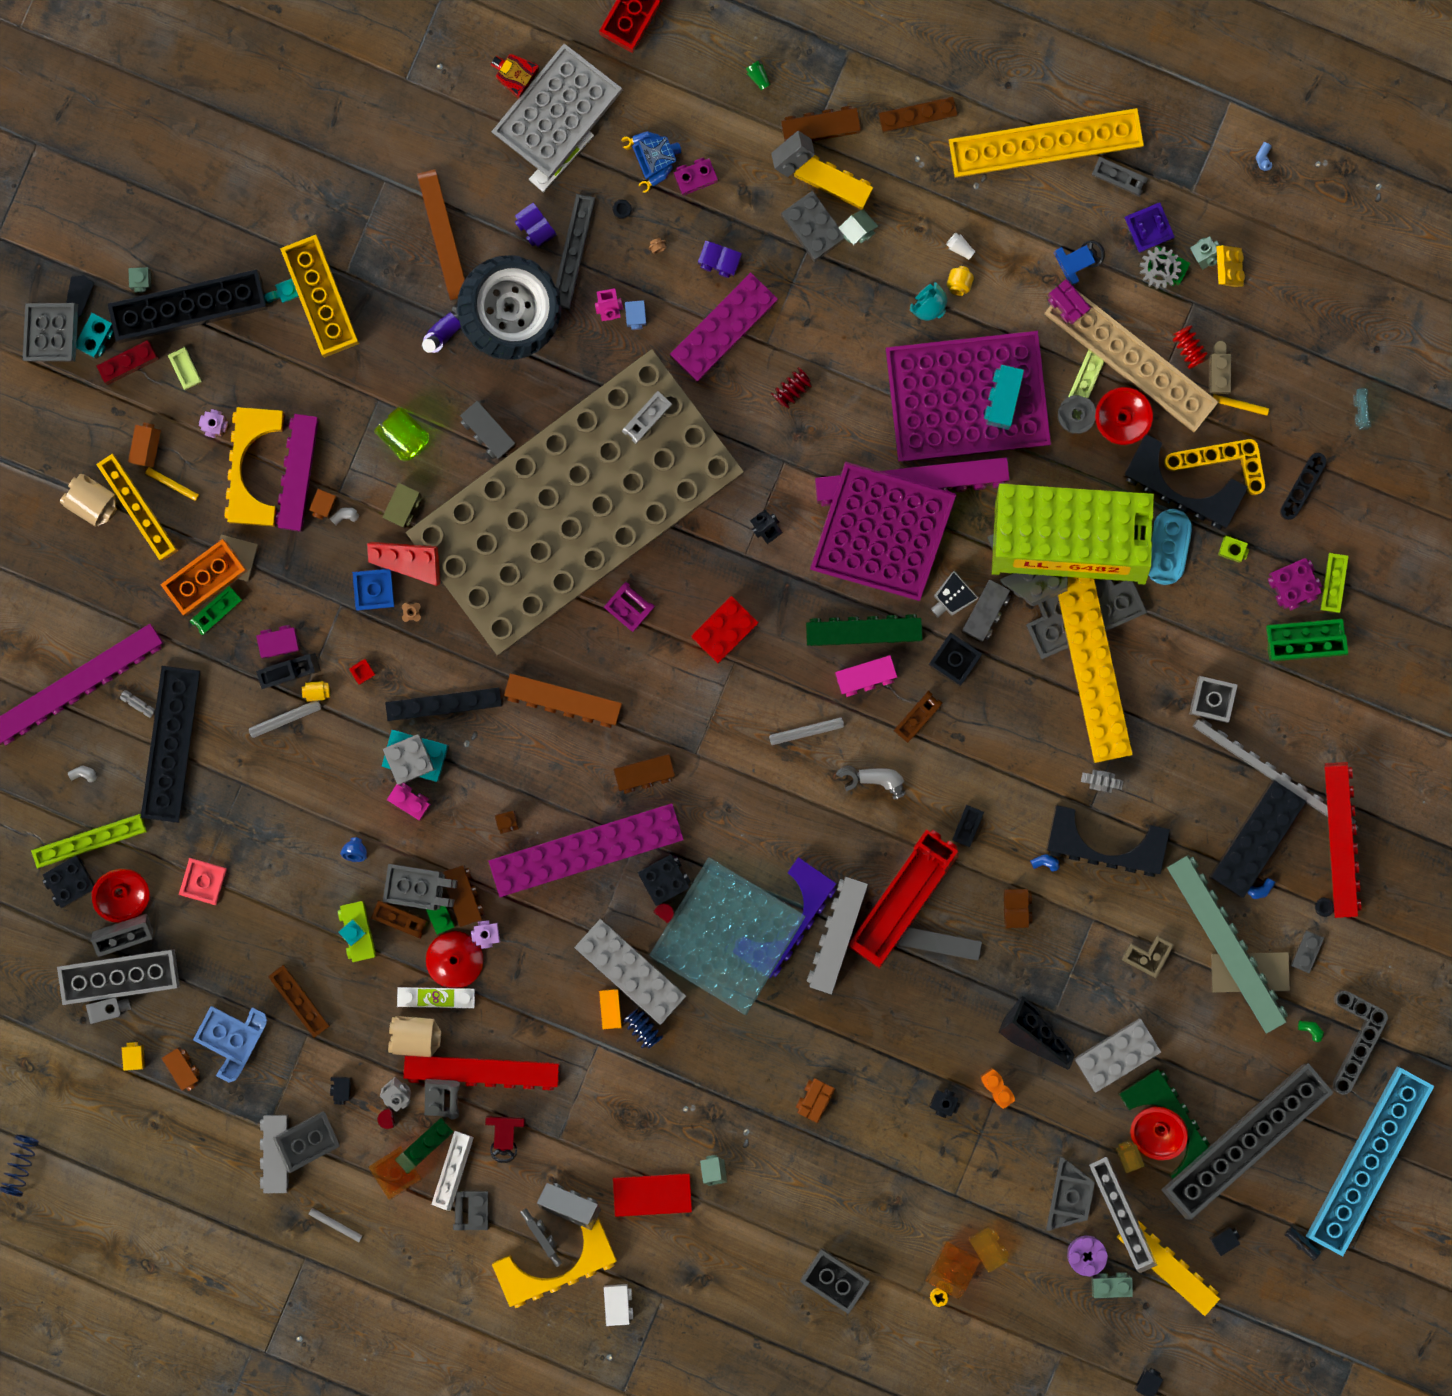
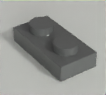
[1291,930,1324,973]

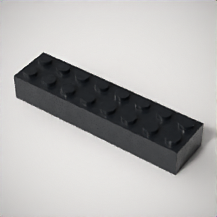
[108,269,268,344]

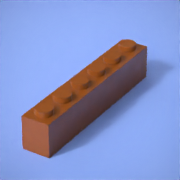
[504,673,622,728]

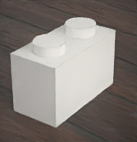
[604,1284,633,1326]

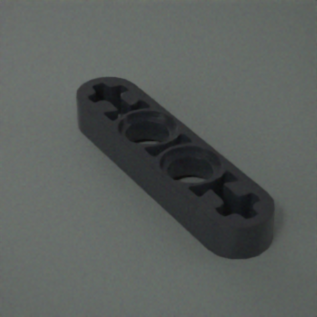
[1280,453,1326,520]

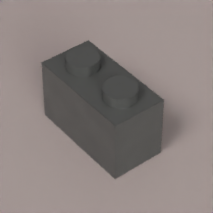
[771,131,815,177]

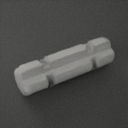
[120,690,155,718]

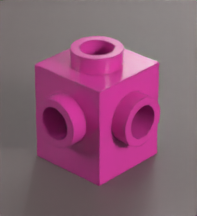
[595,288,623,321]

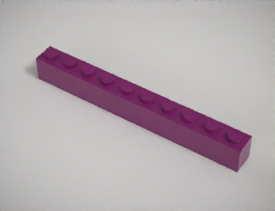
[0,624,164,746]

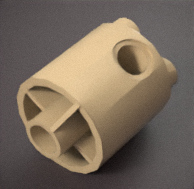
[60,474,117,527]
[388,1016,441,1057]

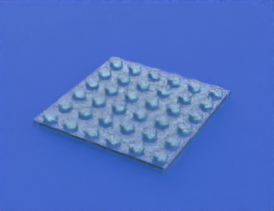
[649,857,806,1015]

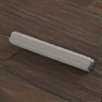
[249,701,321,738]
[769,718,844,745]

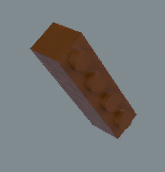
[781,106,861,142]

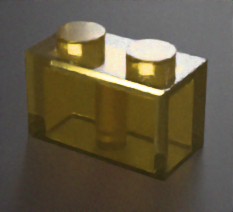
[1115,1140,1145,1173]
[968,1226,1009,1273]

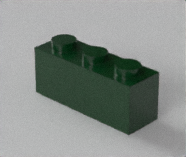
[395,1118,453,1174]

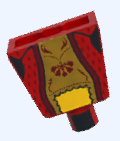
[491,54,539,99]

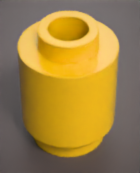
[302,681,330,702]

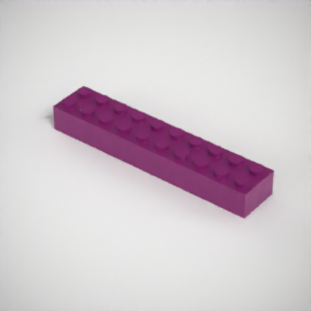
[815,458,1009,507]
[488,803,684,897]

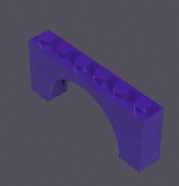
[732,857,837,978]

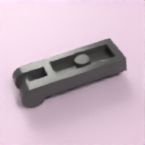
[1092,157,1148,197]

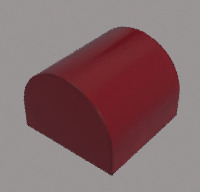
[654,903,674,923]
[377,1108,395,1129]

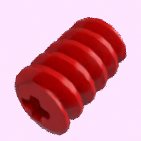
[1173,325,1208,369]

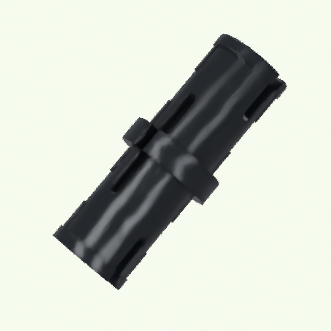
[1284,1226,1321,1261]

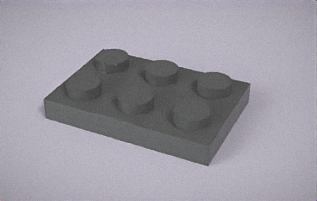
[273,1112,340,1173]

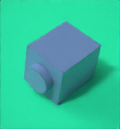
[625,301,646,330]

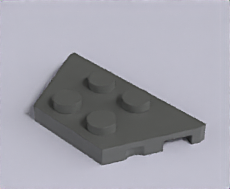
[1000,573,1068,606]
[1046,1157,1095,1231]

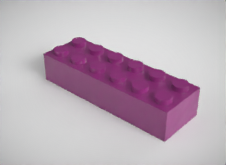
[670,272,778,383]

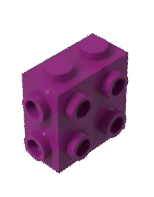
[1268,558,1322,611]

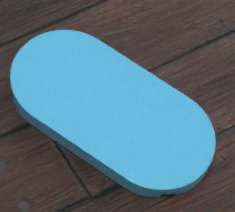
[1149,509,1192,585]

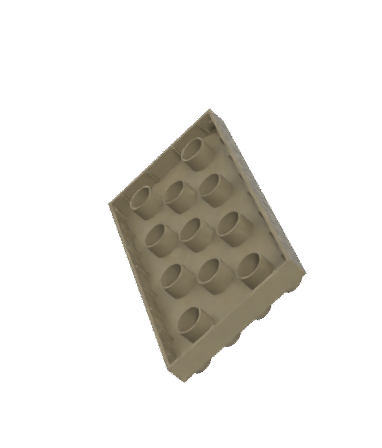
[405,349,744,657]

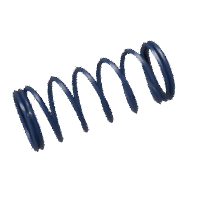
[0,1134,39,1197]

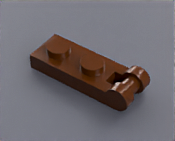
[893,690,943,743]
[371,900,428,939]

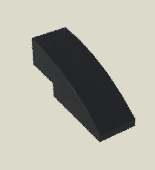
[256,653,321,689]

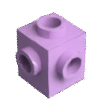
[199,409,228,438]
[471,920,500,949]

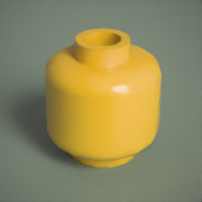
[947,266,974,296]

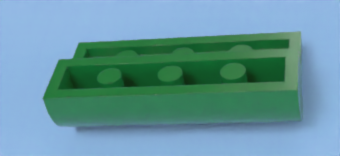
[1266,619,1348,662]

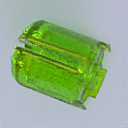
[374,407,429,462]

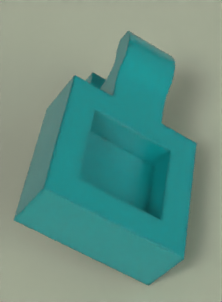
[264,278,299,303]

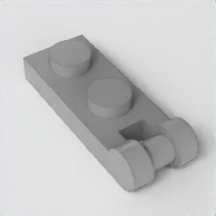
[622,391,672,444]

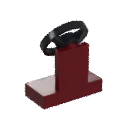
[485,1116,525,1163]

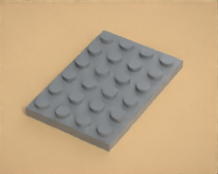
[491,44,623,179]

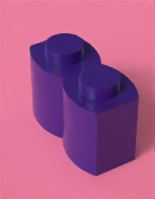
[515,202,557,248]
[698,241,742,278]

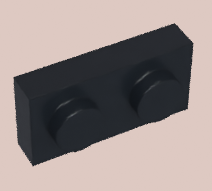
[952,805,984,847]

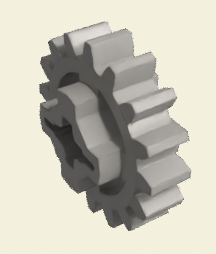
[1139,247,1181,289]
[1081,770,1123,793]

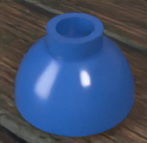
[340,837,367,862]

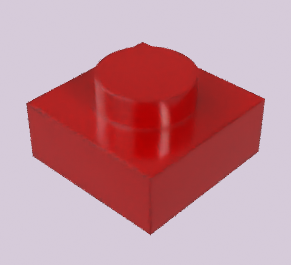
[349,659,375,685]

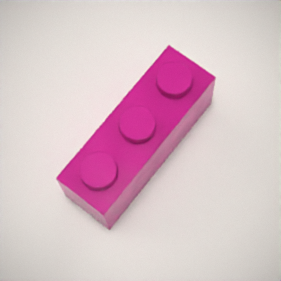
[835,656,897,697]

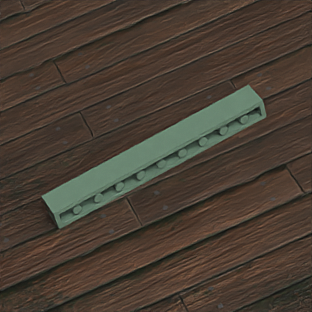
[1167,854,1288,1034]

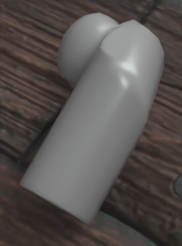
[330,508,359,525]
[68,765,97,782]

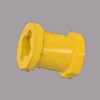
[930,1288,948,1307]

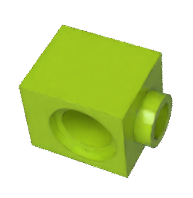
[1218,536,1249,563]

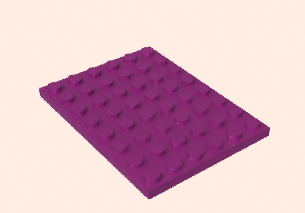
[885,331,1051,462]

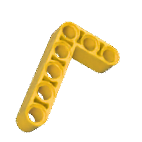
[1164,439,1265,495]

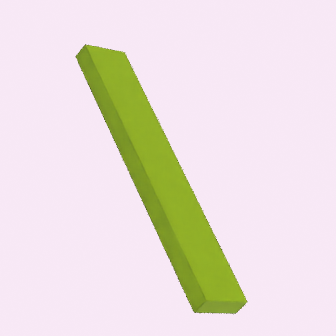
[31,814,147,869]

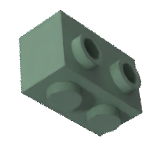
[838,209,878,245]
[1092,1272,1133,1298]

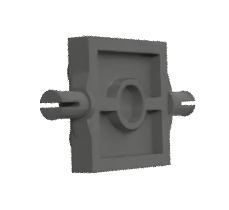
[520,1208,563,1267]

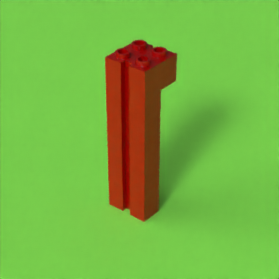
[848,829,959,969]

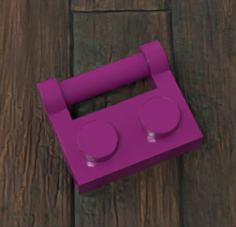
[604,582,655,632]

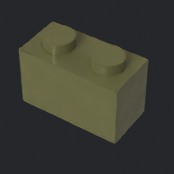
[382,483,422,528]

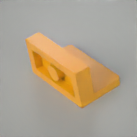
[599,989,622,1029]

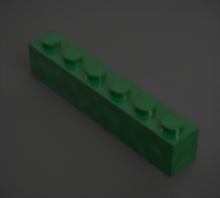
[806,614,922,646]

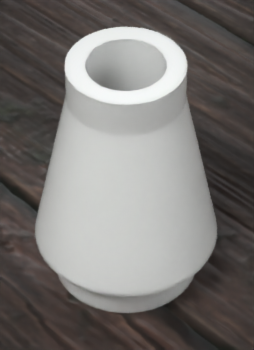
[946,233,975,260]

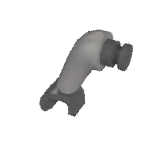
[836,765,906,799]

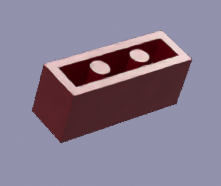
[96,340,159,385]

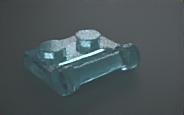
[1353,388,1371,430]

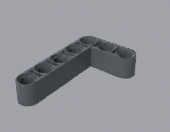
[1333,990,1388,1095]

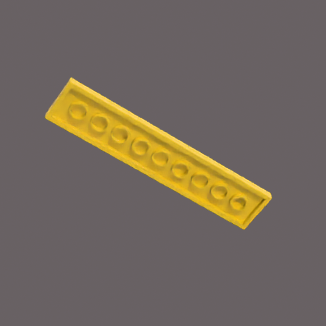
[948,108,1144,178]
[1058,577,1132,763]

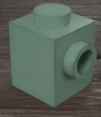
[129,267,151,293]
[700,1155,727,1186]

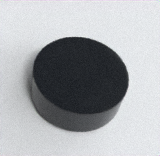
[613,199,632,219]
[1315,898,1334,917]

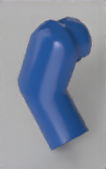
[1030,854,1059,871]
[1248,878,1276,899]

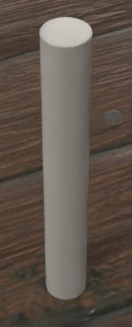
[308,1208,362,1242]

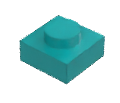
[338,919,366,946]

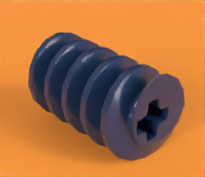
[622,1007,663,1049]

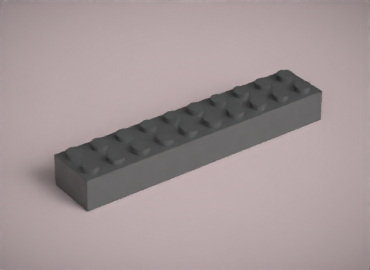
[1161,1063,1333,1219]

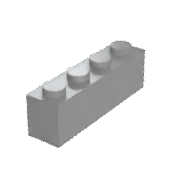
[260,1115,289,1193]

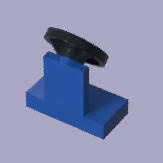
[1054,240,1105,286]

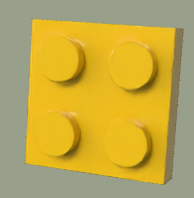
[1216,245,1245,287]

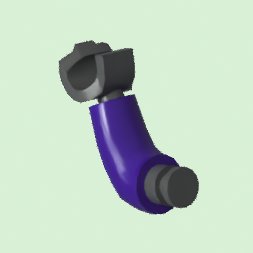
[422,303,461,353]

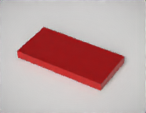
[613,1173,692,1217]

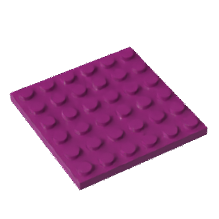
[810,461,956,601]

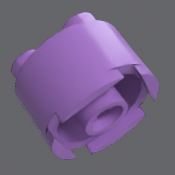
[1067,1236,1108,1276]

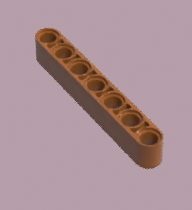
[417,169,465,301]

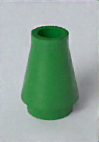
[745,61,771,90]

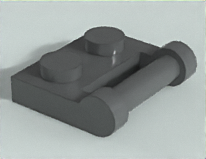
[424,1079,460,1119]
[453,1191,488,1230]

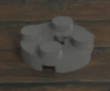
[1058,395,1096,434]

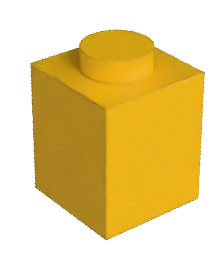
[122,1042,145,1071]

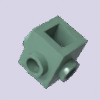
[1190,236,1220,270]

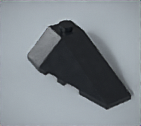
[999,996,1075,1070]

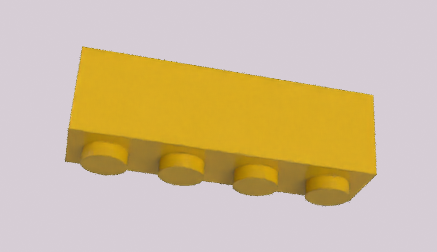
[794,155,873,210]

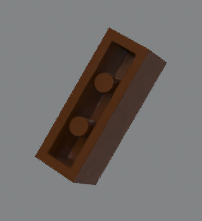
[614,754,675,794]
[443,865,485,927]

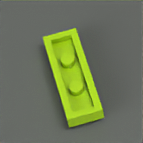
[1320,553,1348,613]

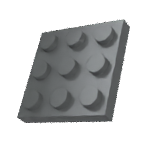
[23,303,78,362]

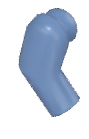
[1256,142,1272,171]

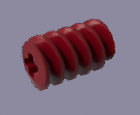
[770,367,812,409]

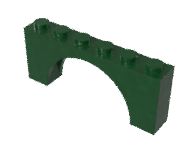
[1118,1068,1210,1180]

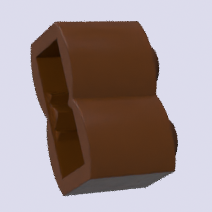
[1004,888,1032,928]

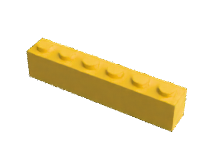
[96,454,178,562]
[1117,1221,1220,1316]

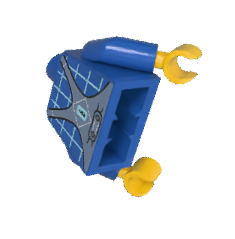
[621,131,681,193]

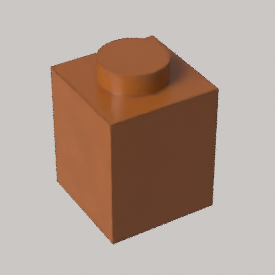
[309,489,337,520]

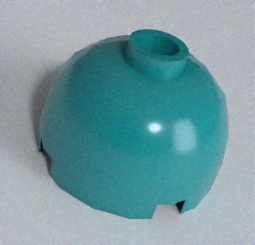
[910,282,948,321]

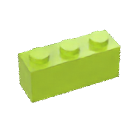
[338,901,377,962]

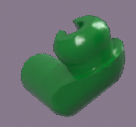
[1298,1021,1324,1042]

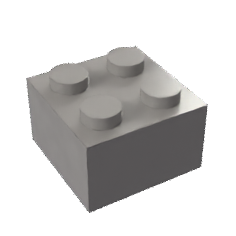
[1189,676,1237,723]
[383,734,435,785]

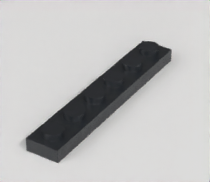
[385,687,502,721]

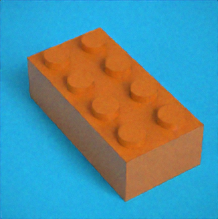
[160,539,247,616]

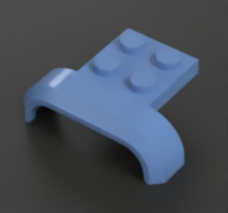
[193,1006,267,1083]

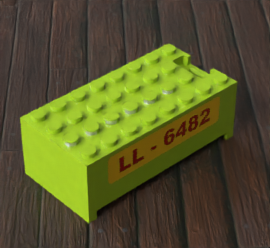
[992,484,1154,585]

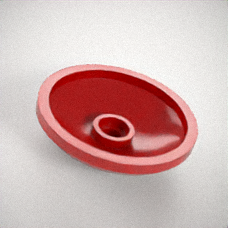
[1095,387,1153,445]
[91,869,150,923]
[426,931,483,988]
[1130,1107,1188,1160]

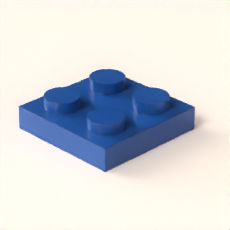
[352,569,395,611]

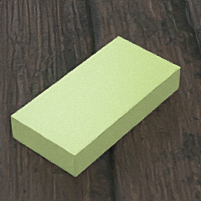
[168,347,202,390]

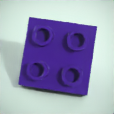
[1124,202,1175,253]

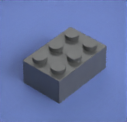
[781,191,846,262]
[800,1248,870,1314]

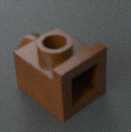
[495,811,519,834]

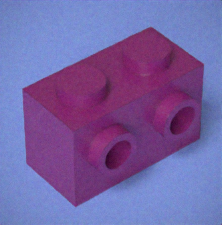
[674,157,718,196]

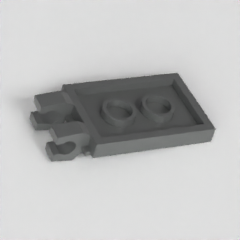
[383,864,458,911]

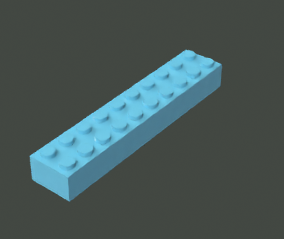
[1306,1067,1434,1256]

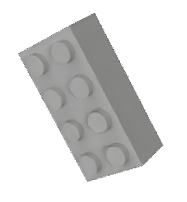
[1074,1019,1161,1093]

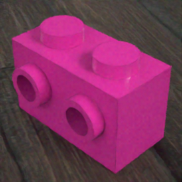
[387,783,431,821]

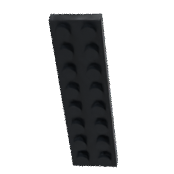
[141,666,200,823]

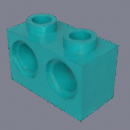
[76,313,114,359]

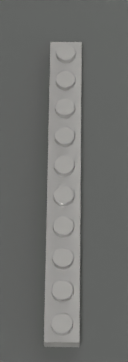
[1192,719,1358,830]

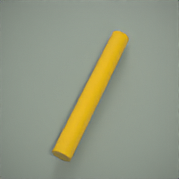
[1213,394,1269,416]
[145,467,199,501]

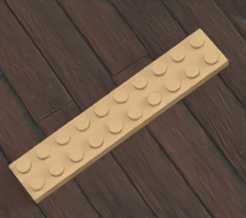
[1044,290,1218,432]

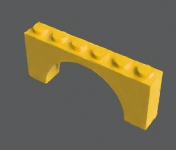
[225,407,284,527]
[492,1218,617,1308]

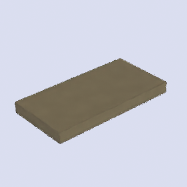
[1211,952,1290,992]

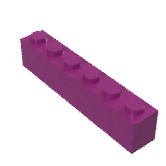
[275,414,319,532]

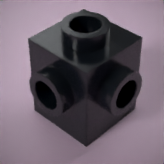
[750,510,783,544]
[929,1089,960,1118]

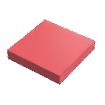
[179,858,227,905]

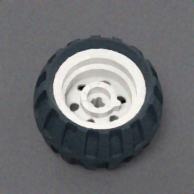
[457,255,561,360]

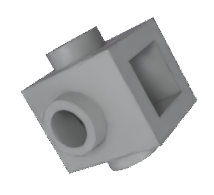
[380,1077,411,1112]

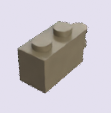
[1209,341,1231,395]

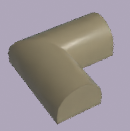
[1122,936,1174,978]

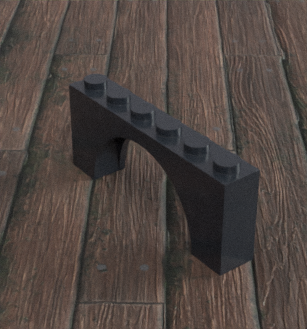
[1123,434,1248,530]
[1046,805,1170,877]

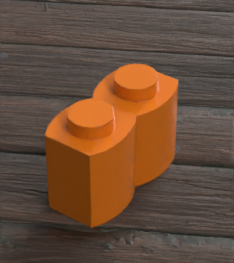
[981,1068,1015,1109]

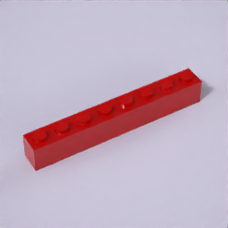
[1325,762,1362,918]
[403,1055,559,1090]

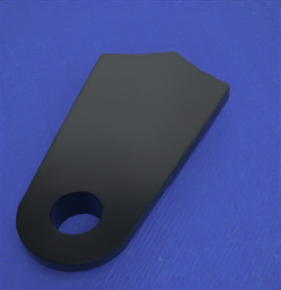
[66,275,94,318]

